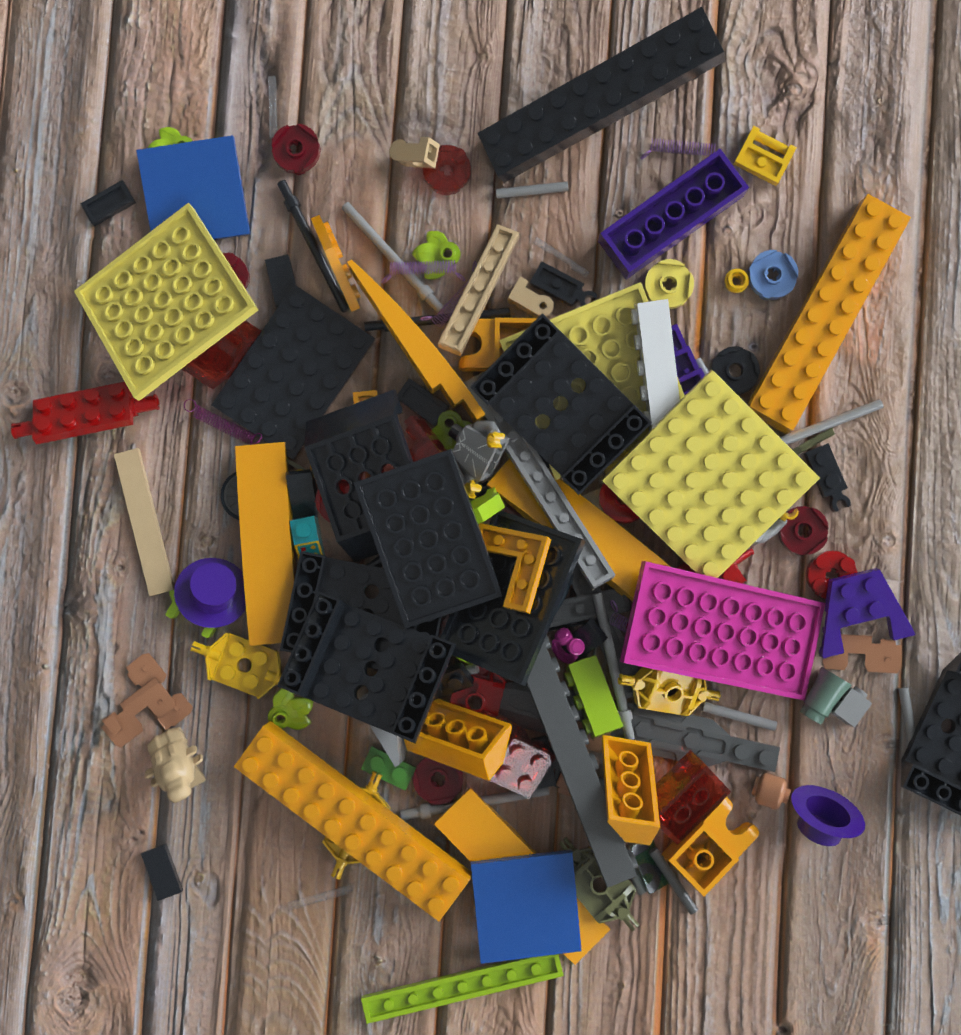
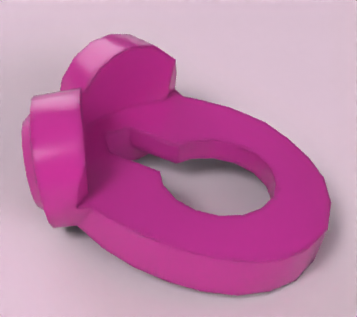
[551,628,585,664]

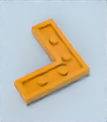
[310,215,361,312]
[479,523,551,614]

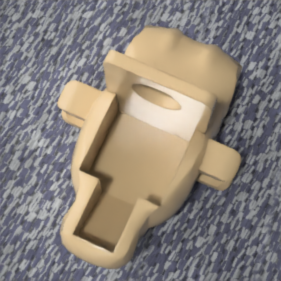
[145,727,205,803]

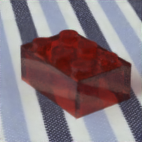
[656,750,731,845]

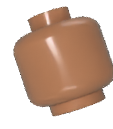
[752,773,791,810]

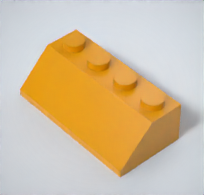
[404,699,512,781]
[601,735,660,845]

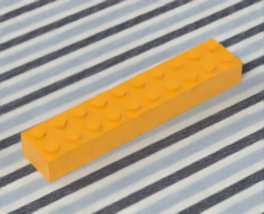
[747,194,911,434]
[234,721,472,922]

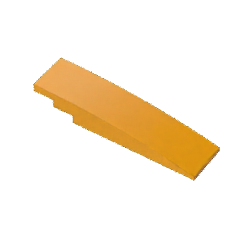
[347,259,485,422]
[235,442,297,646]
[486,458,671,601]
[434,787,611,965]

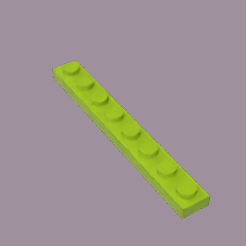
[361,954,564,1024]

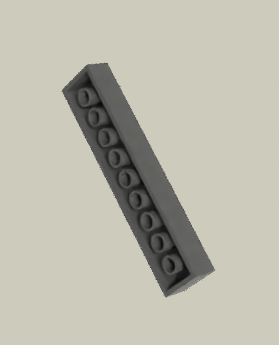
[526,635,638,888]

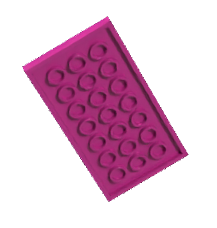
[620,561,825,701]

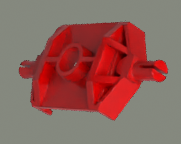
[450,667,506,719]

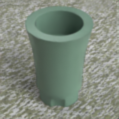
[800,667,852,725]

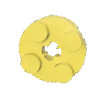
[644,259,694,309]

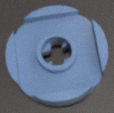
[747,250,798,300]

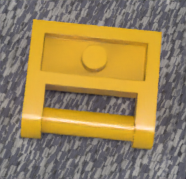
[733,126,797,186]

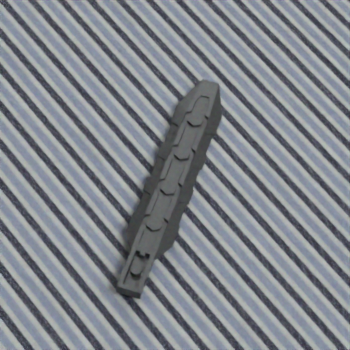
[498,682,780,772]

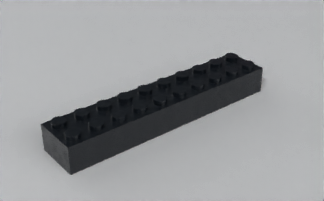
[477,7,726,183]

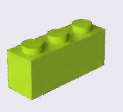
[564,655,623,739]

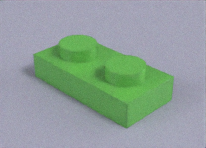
[361,746,416,791]

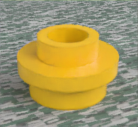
[724,269,749,293]

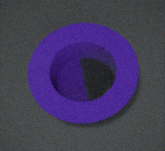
[174,558,246,628]
[791,785,865,846]

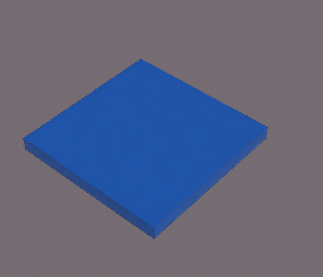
[136,135,251,240]
[470,850,582,964]

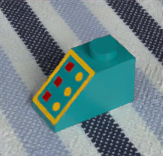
[290,516,325,558]

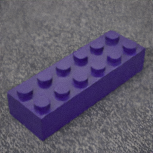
[598,149,749,280]

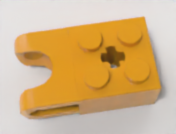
[458,318,537,372]
[662,795,759,897]

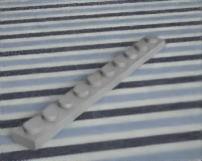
[464,371,615,590]

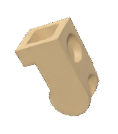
[389,137,440,168]
[507,277,554,318]

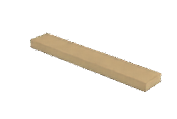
[438,224,519,356]
[114,448,175,597]

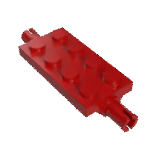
[11,381,160,445]

